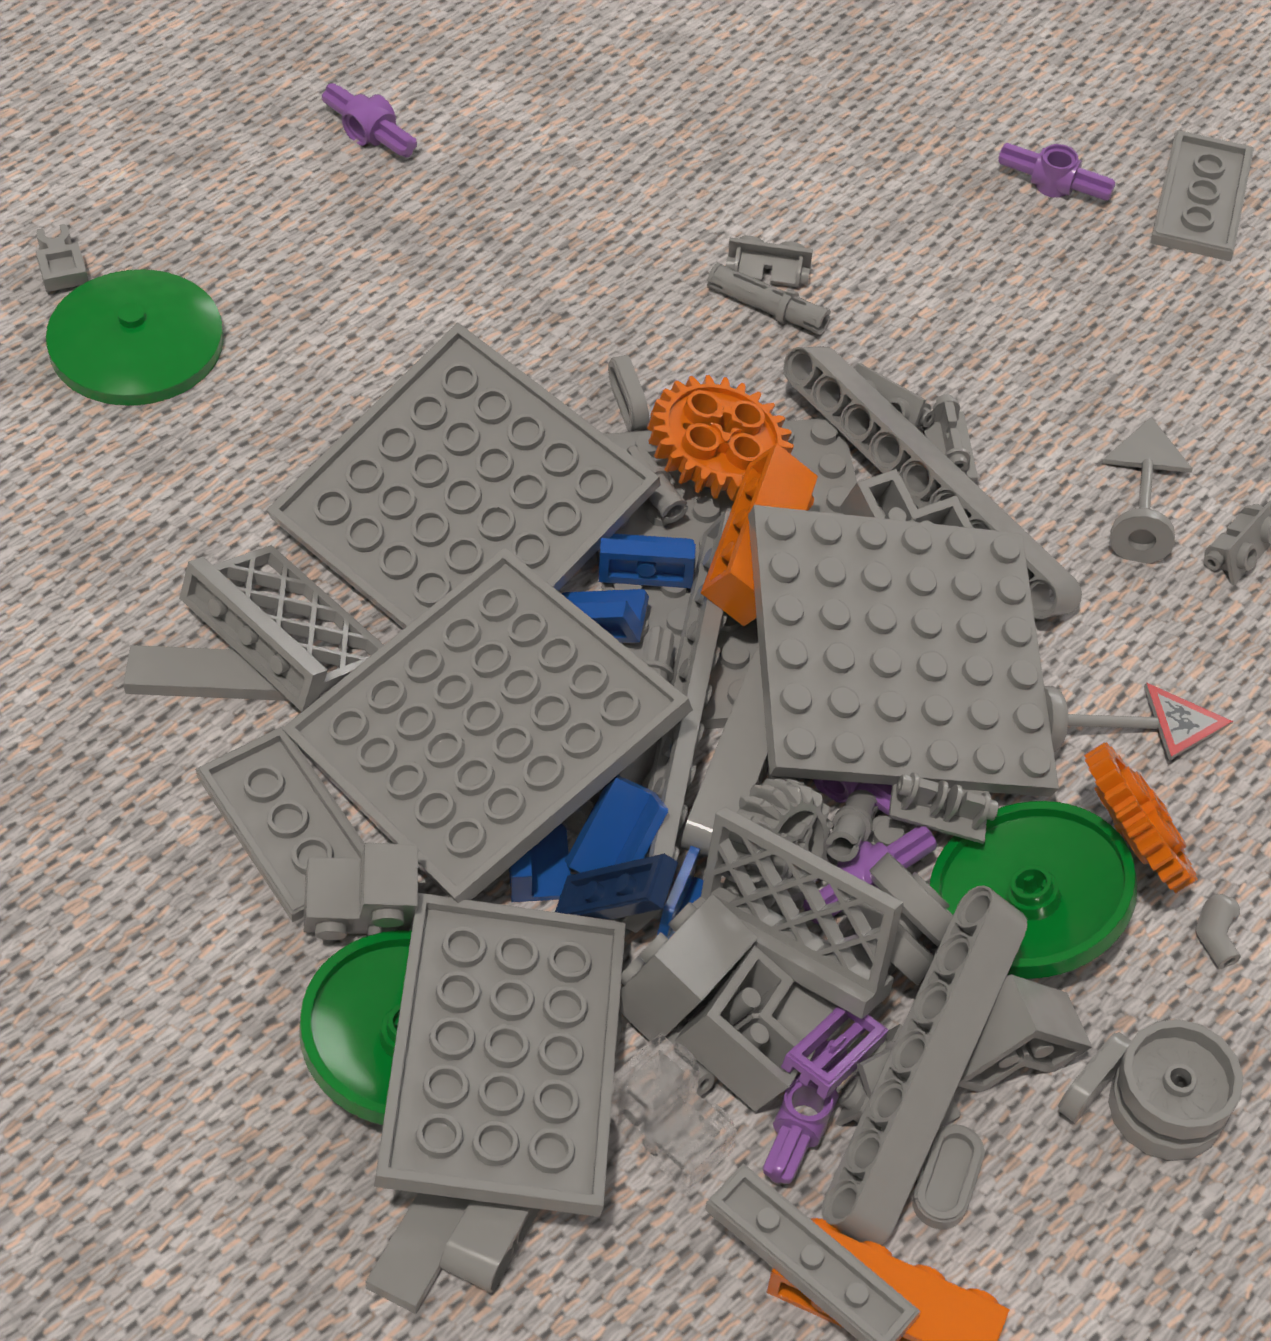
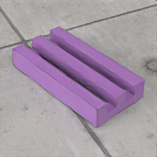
[781,1006,889,1100]

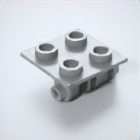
[889,772,998,844]

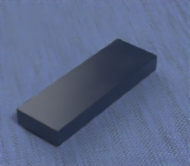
[555,853,678,920]

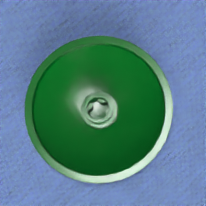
[46,269,224,406]
[930,801,1138,979]
[299,930,412,1125]

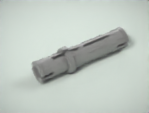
[707,263,831,335]

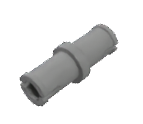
[826,790,878,862]

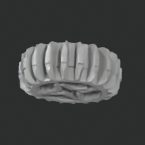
[722,778,833,916]

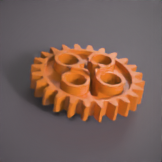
[647,375,794,501]
[1084,742,1198,894]

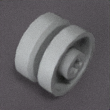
[841,852,953,985]
[1108,1019,1244,1161]

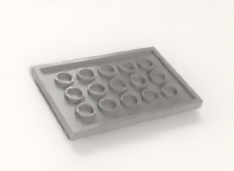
[374,893,626,1217]

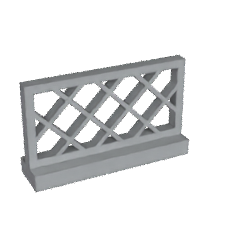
[179,545,384,712]
[692,807,904,1019]

